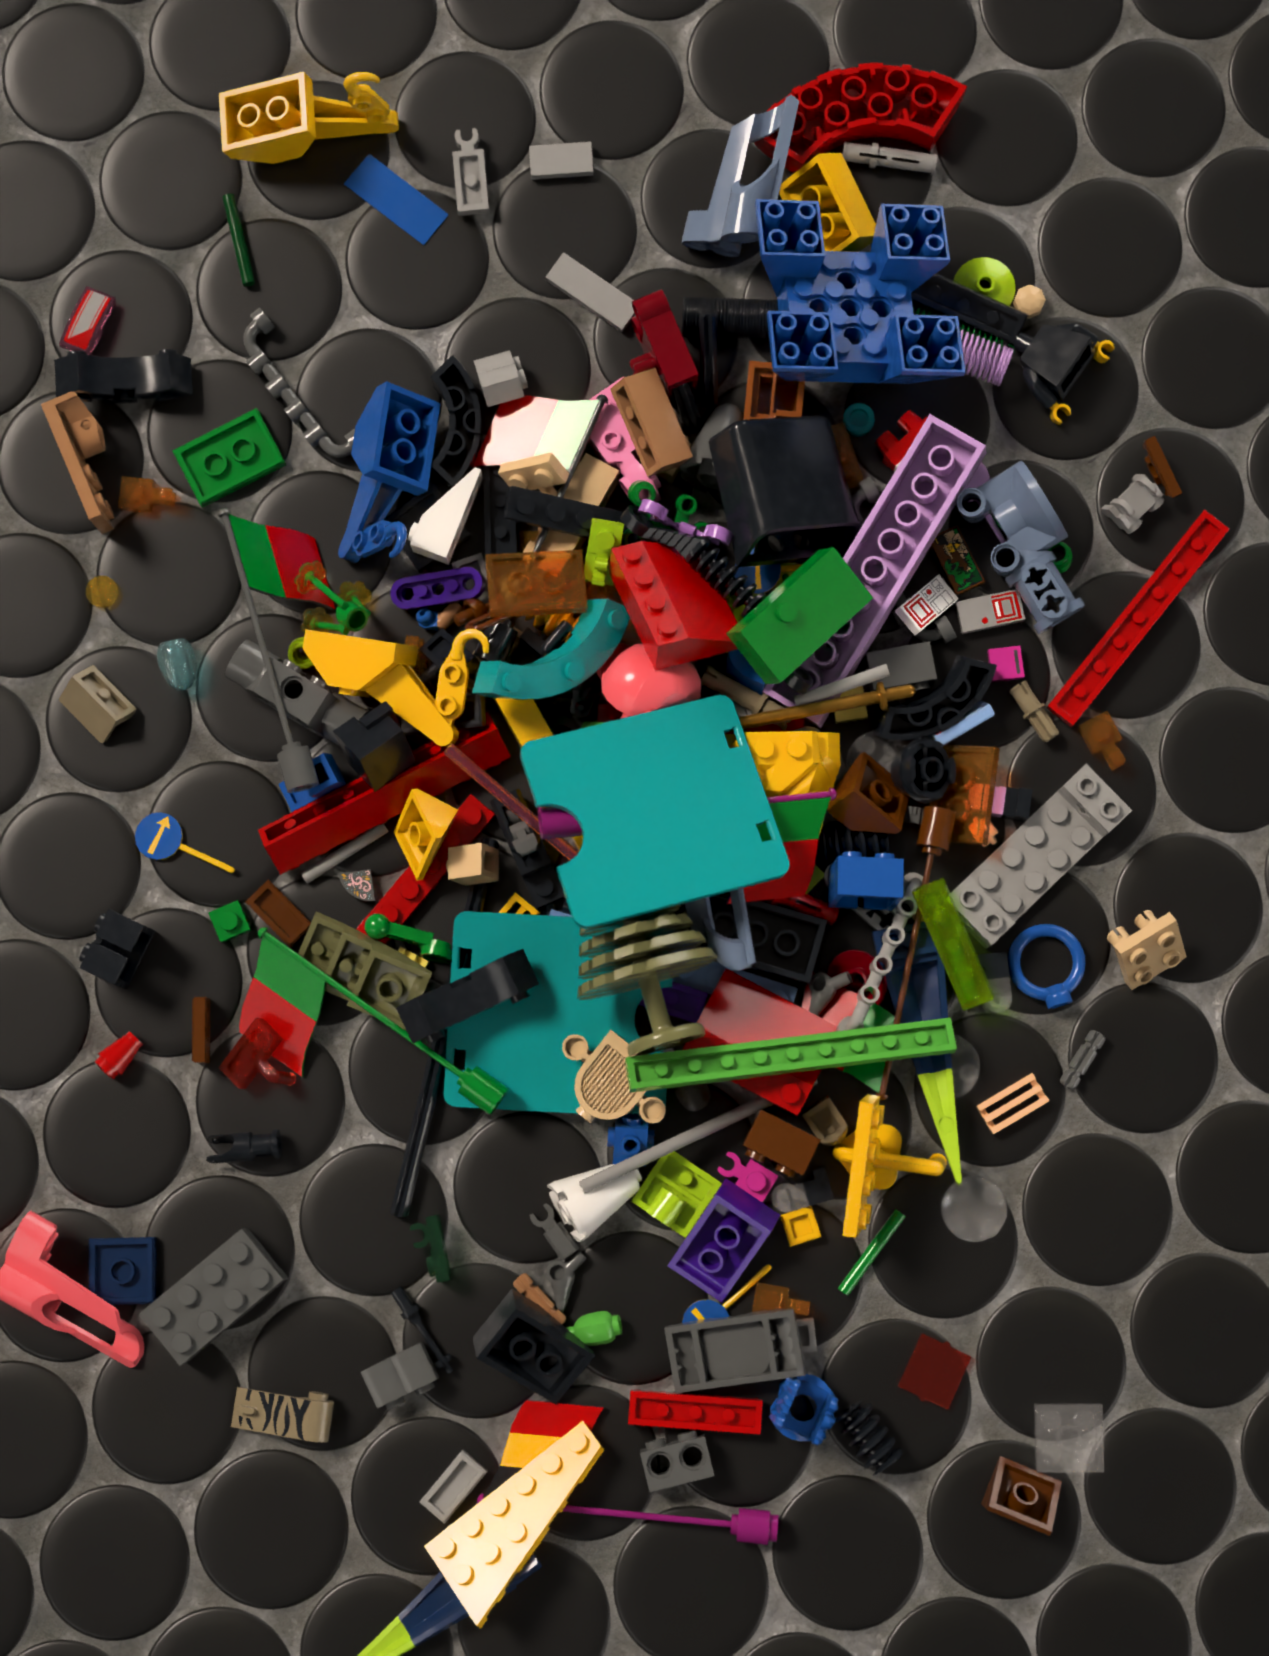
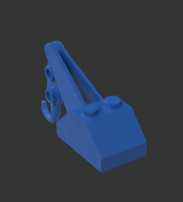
[338,381,441,563]

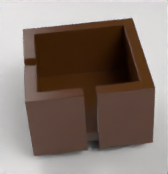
[741,1110,821,1178]

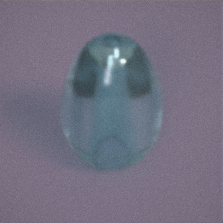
[157,638,196,691]

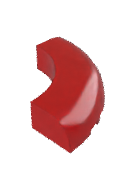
[754,63,968,173]

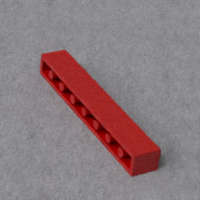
[258,712,511,875]

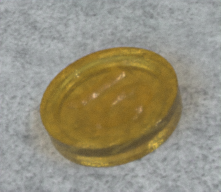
[86,576,119,608]

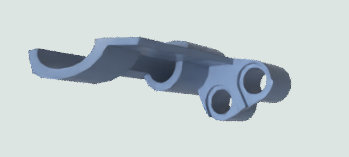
[681,94,799,257]
[685,888,756,971]

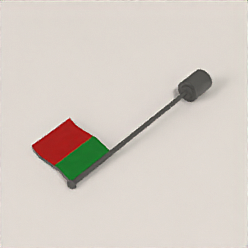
[218,508,336,793]

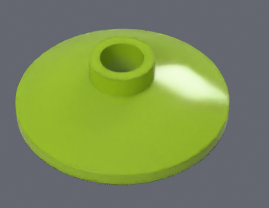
[953,257,1015,306]

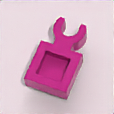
[717,1152,778,1203]

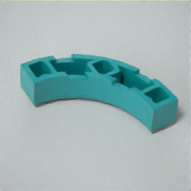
[472,599,630,699]

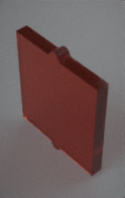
[898,1333,971,1410]

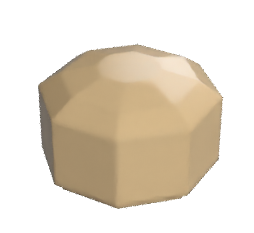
[1013,285,1046,319]

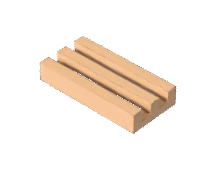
[976,1073,1049,1134]

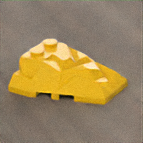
[725,731,841,836]

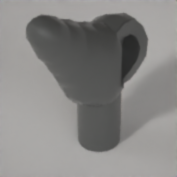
[809,971,853,1017]
[545,1250,587,1313]

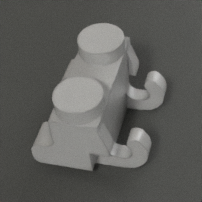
[1100,474,1164,534]

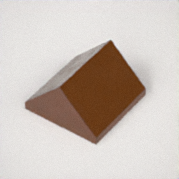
[981,1456,1062,1536]

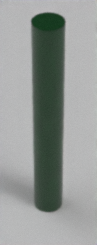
[222,194,255,287]

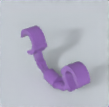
[638,499,733,546]

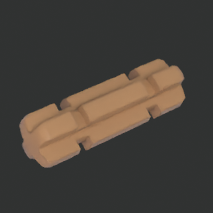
[513,1273,566,1324]

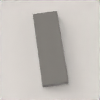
[545,252,635,333]

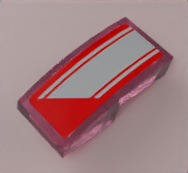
[59,286,116,355]

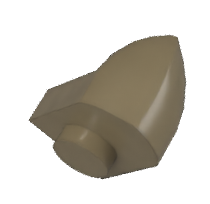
[801,1095,848,1146]

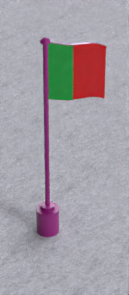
[538,788,837,904]

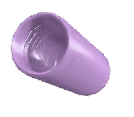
[960,330,1014,387]

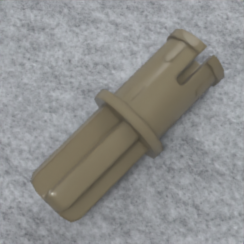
[1009,680,1059,742]

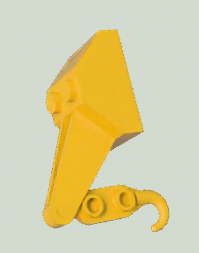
[219,72,399,164]
[303,629,489,746]

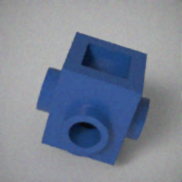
[607,1113,654,1167]

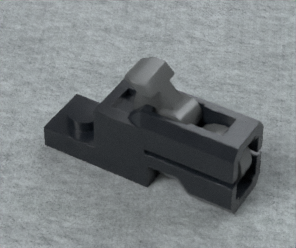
[490,789,565,910]

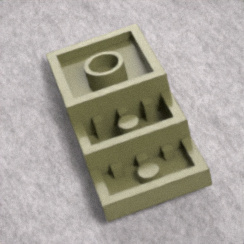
[298,911,432,1030]

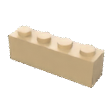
[522,453,620,587]

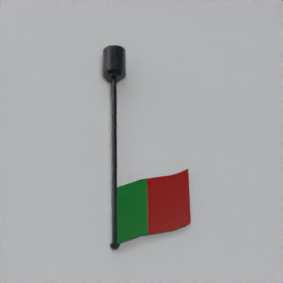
[472,395,608,662]

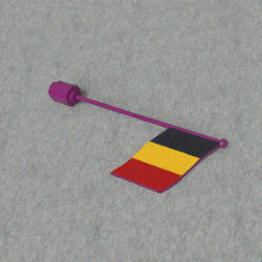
[477,1400,779,1545]

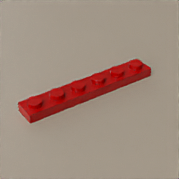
[356,794,496,945]

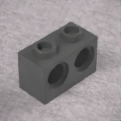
[640,1430,714,1492]

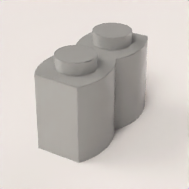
[474,350,528,407]

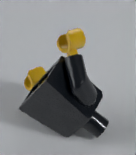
[1013,323,1114,425]

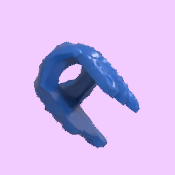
[769,1374,839,1446]

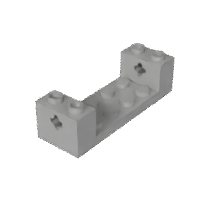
[941,764,1132,949]

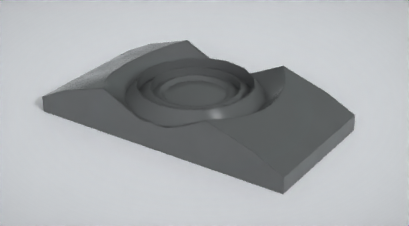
[664,1308,806,1393]

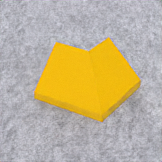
[393,789,458,880]

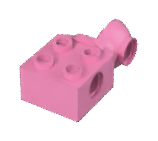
[587,376,661,502]

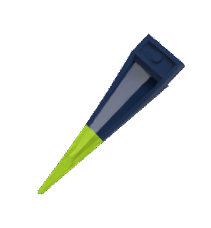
[872,919,962,1185]
[357,1553,542,1656]

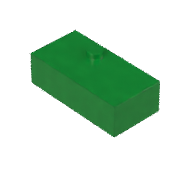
[726,547,873,684]

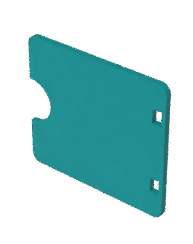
[520,695,790,929]
[444,911,672,1115]

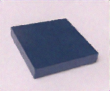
[89,1237,156,1305]

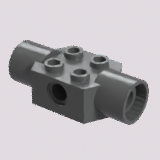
[225,639,369,746]

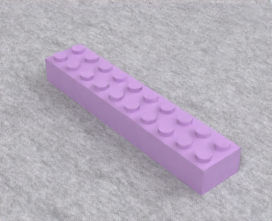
[762,414,986,729]

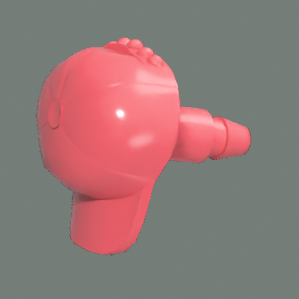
[596,643,701,719]

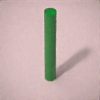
[837,1209,906,1296]

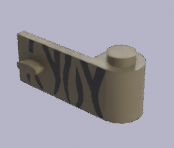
[231,1387,334,1443]

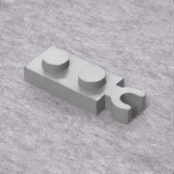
[452,128,489,216]

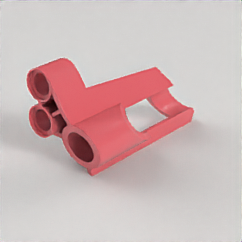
[0,1210,145,1368]

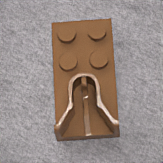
[41,392,115,534]

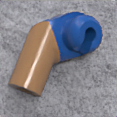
[416,603,464,630]

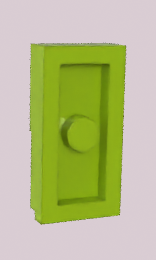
[582,518,624,587]

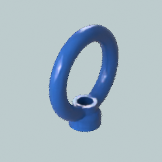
[1007,924,1086,1009]

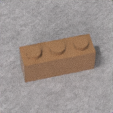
[610,368,693,477]

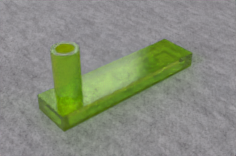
[912,877,995,1011]

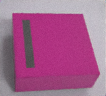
[987,646,1025,682]

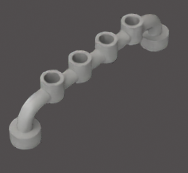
[836,872,923,1031]

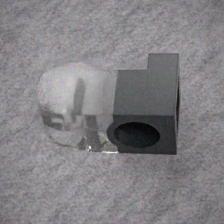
[971,952,1012,1014]
[771,1167,834,1212]

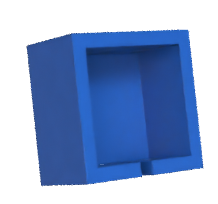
[828,851,904,911]

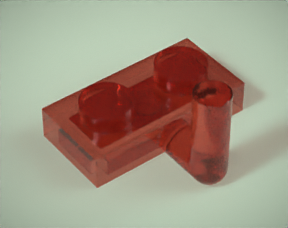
[218,1017,296,1089]

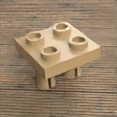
[1107,910,1187,990]

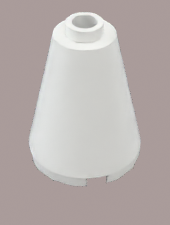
[547,1164,642,1242]

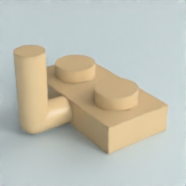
[498,452,569,496]

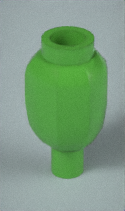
[566,1311,622,1346]

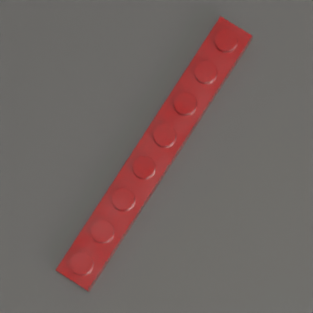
[1046,509,1229,728]

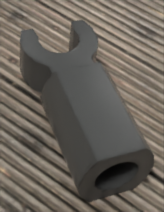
[529,1203,580,1261]

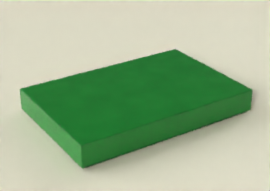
[172,408,286,508]

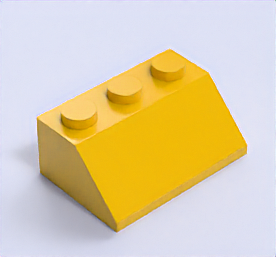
[779,153,876,252]

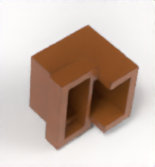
[743,360,805,420]

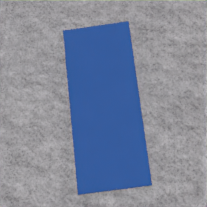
[344,154,449,245]

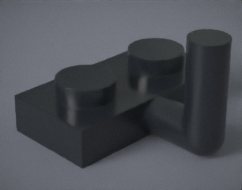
[520,620,573,658]
[419,628,480,699]

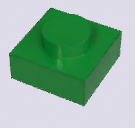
[208,900,252,943]

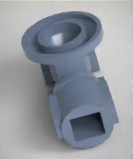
[957,460,1086,634]

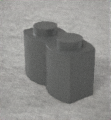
[361,1341,439,1411]

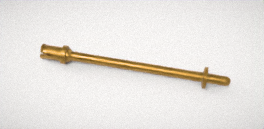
[730,681,915,732]

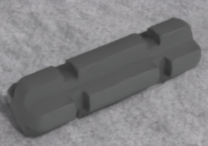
[1060,1030,1106,1090]

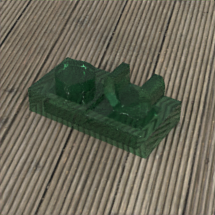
[410,1214,452,1283]

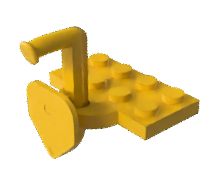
[832,1094,947,1238]

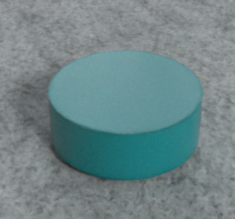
[842,403,875,437]

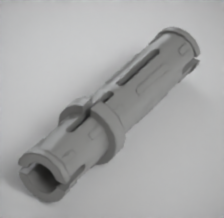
[842,141,937,174]

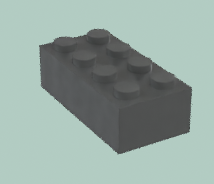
[138,1227,288,1366]

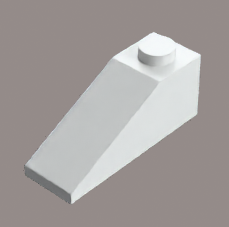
[408,467,483,565]

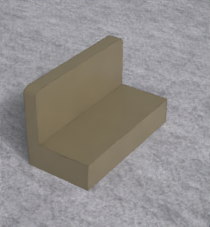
[59,665,137,743]

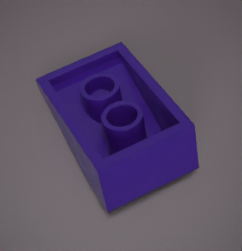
[667,1178,780,1303]

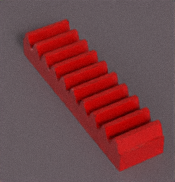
[628,1389,763,1435]

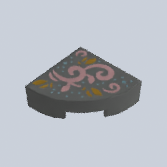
[339,869,376,902]

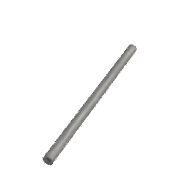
[579,1079,818,1194]

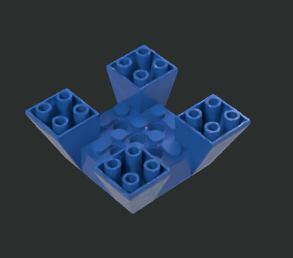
[755,199,966,384]

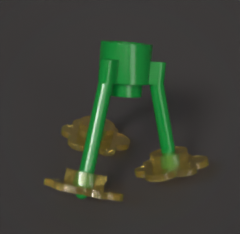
[294,560,372,635]

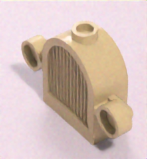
[562,1030,666,1123]

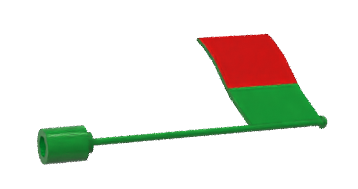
[239,927,509,1115]

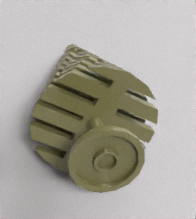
[577,905,718,1057]

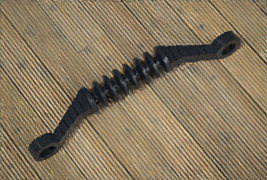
[620,505,814,694]

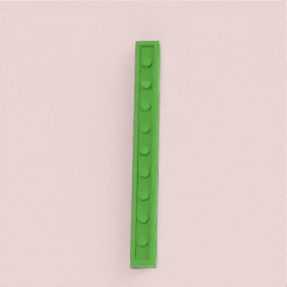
[625,1018,957,1093]

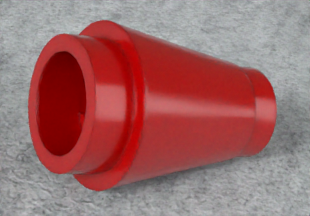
[94,1031,143,1080]

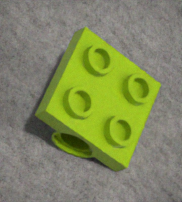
[631,1151,722,1238]

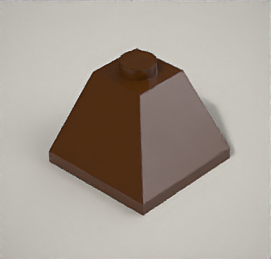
[827,751,909,834]

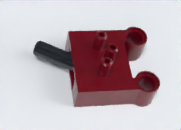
[629,289,704,434]

